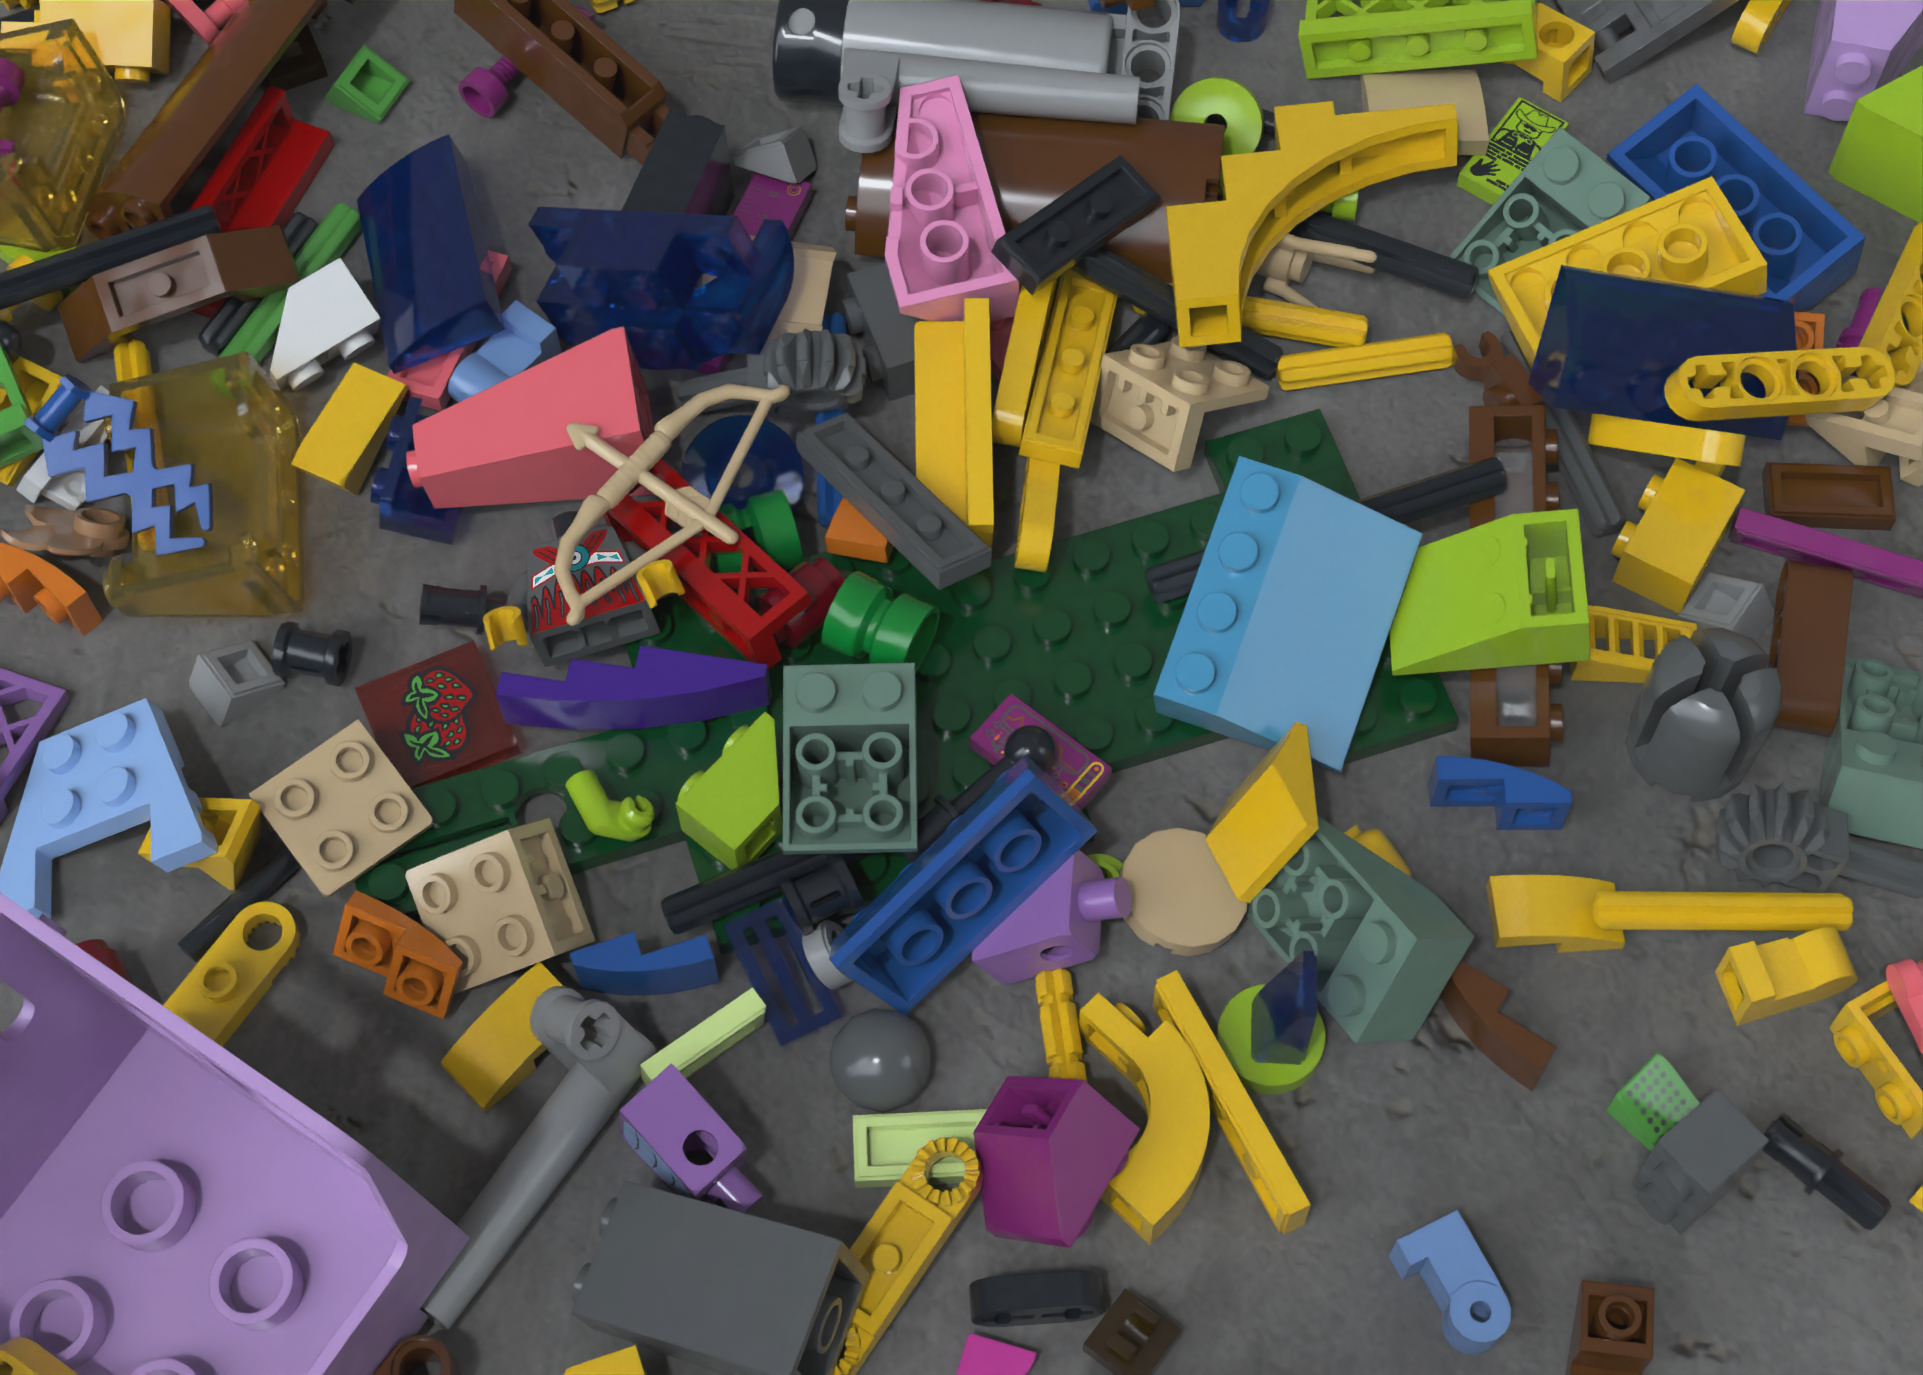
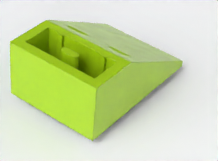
[1389,509,1590,676]

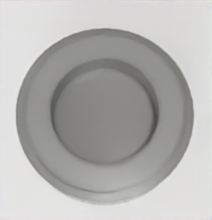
[802,920,853,990]

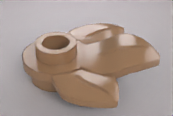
[1,505,130,557]

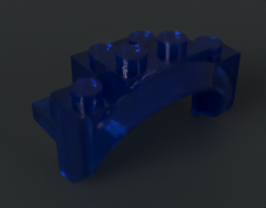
[528,207,794,370]

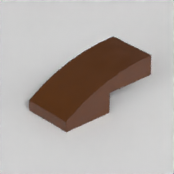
[1440,960,1556,1091]

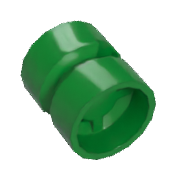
[701,488,804,573]
[822,571,940,674]

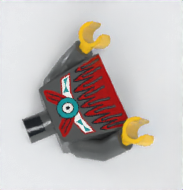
[483,511,685,667]

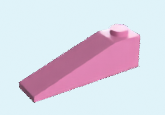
[885,75,1019,322]

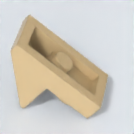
[1805,375,1923,466]

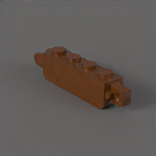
[454,0,671,165]

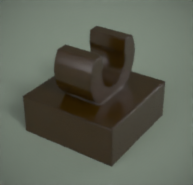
[267,24,328,91]
[1083,1289,1182,1375]

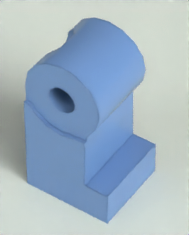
[448,300,562,403]
[1388,1210,1512,1355]

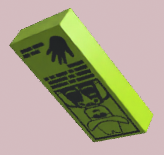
[1456,97,1569,205]

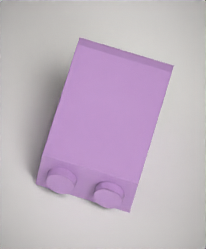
[1803,0,1923,121]

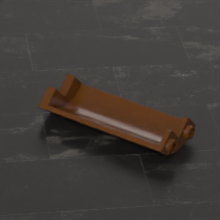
[85,0,356,240]
[845,106,1225,283]

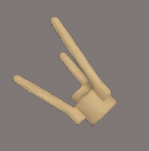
[1256,234,1377,343]

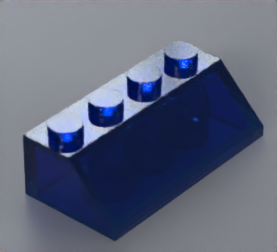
[1528,265,1800,440]

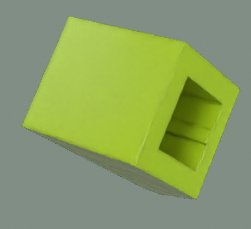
[675,712,783,870]

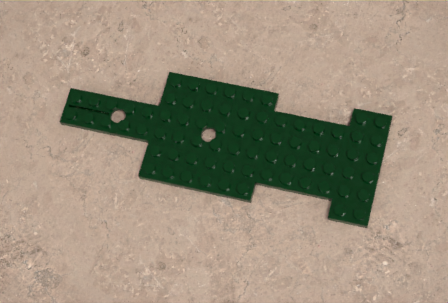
[354,409,1459,955]

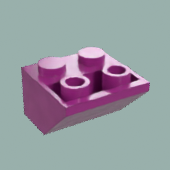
[973,1076,1140,1248]

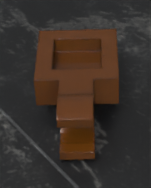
[1452,331,1545,406]

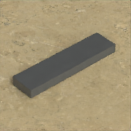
[796,413,992,590]

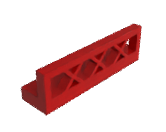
[188,85,335,318]
[595,458,812,670]

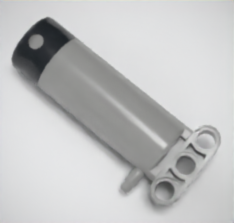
[772,0,1180,120]

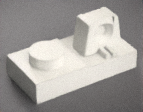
[16,385,116,511]

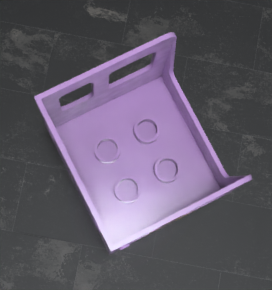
[0,892,470,1375]

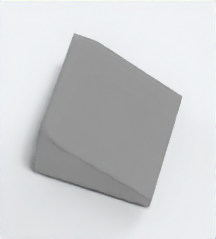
[732,127,817,183]
[1678,572,1774,642]
[189,639,285,727]

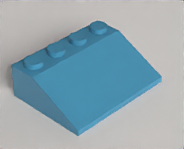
[1153,456,1422,774]

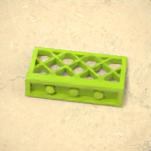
[1298,0,1538,79]

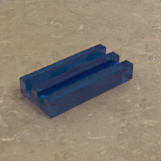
[723,896,842,1047]

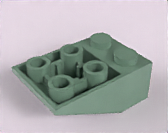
[1449,127,1653,317]
[1820,657,1923,849]
[783,663,918,855]
[1245,816,1475,1044]

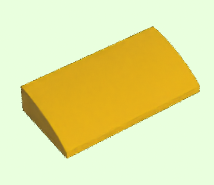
[1488,176,1767,386]

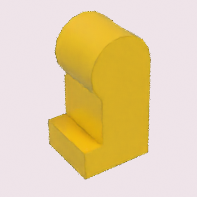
[1502,0,1595,103]
[1715,927,1858,1026]

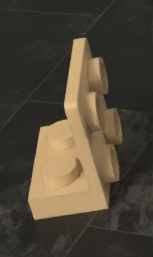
[1090,336,1270,472]
[249,719,433,898]
[405,818,595,994]

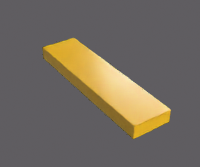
[1018,269,1117,469]
[1152,970,1311,1235]

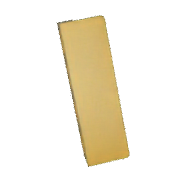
[914,298,994,549]

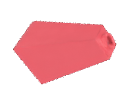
[406,326,655,509]

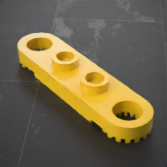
[163,901,301,1047]
[832,1137,983,1375]

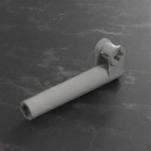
[838,48,1141,153]
[420,986,658,1330]

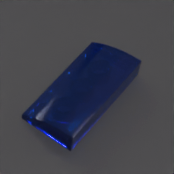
[357,134,505,374]

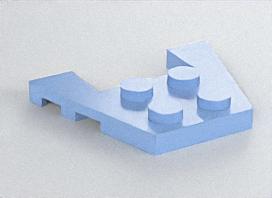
[0,698,218,918]

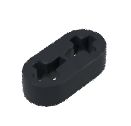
[969,1270,1105,1327]

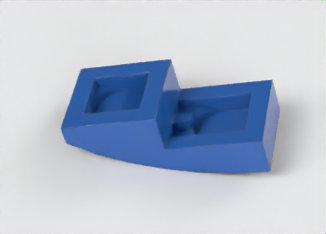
[1428,756,1572,830]
[570,932,720,996]

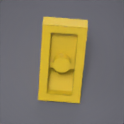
[138,798,261,890]

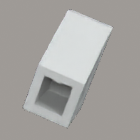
[269,258,380,392]

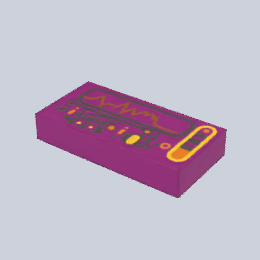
[969,693,1112,811]

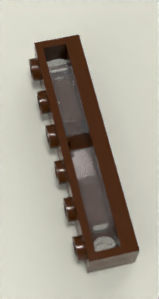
[1469,405,1563,766]

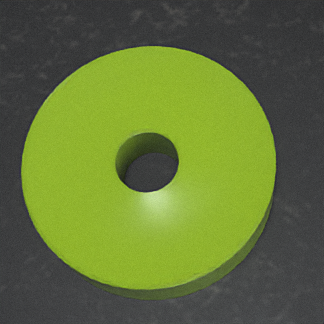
[1169,76,1264,172]
[1216,984,1326,1095]

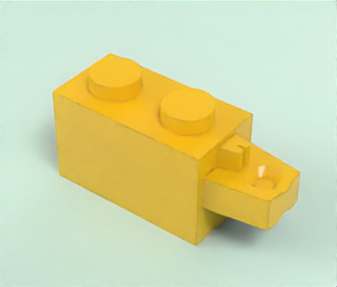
[1,0,171,83]
[1611,458,1745,614]

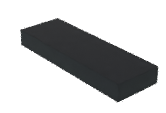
[991,155,1161,295]

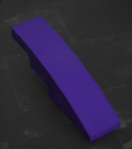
[495,645,772,730]

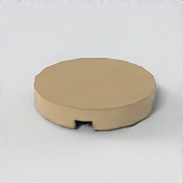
[1119,828,1247,957]

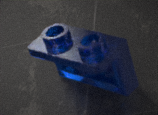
[370,396,463,545]

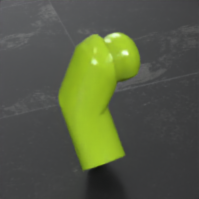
[565,770,655,842]

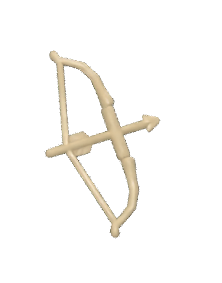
[554,384,790,626]

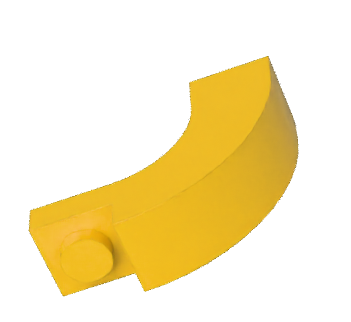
[1079,992,1210,1245]

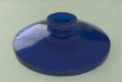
[681,415,804,538]

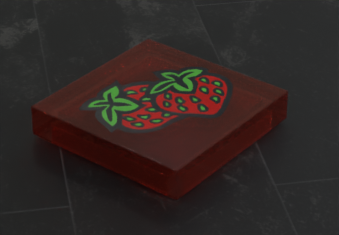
[355,640,521,789]

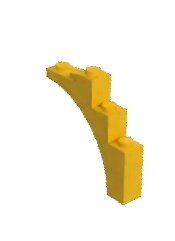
[1166,101,1458,348]

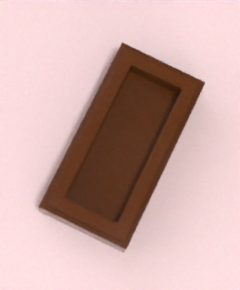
[1762,462,1896,531]

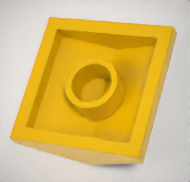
[1205,722,1319,903]

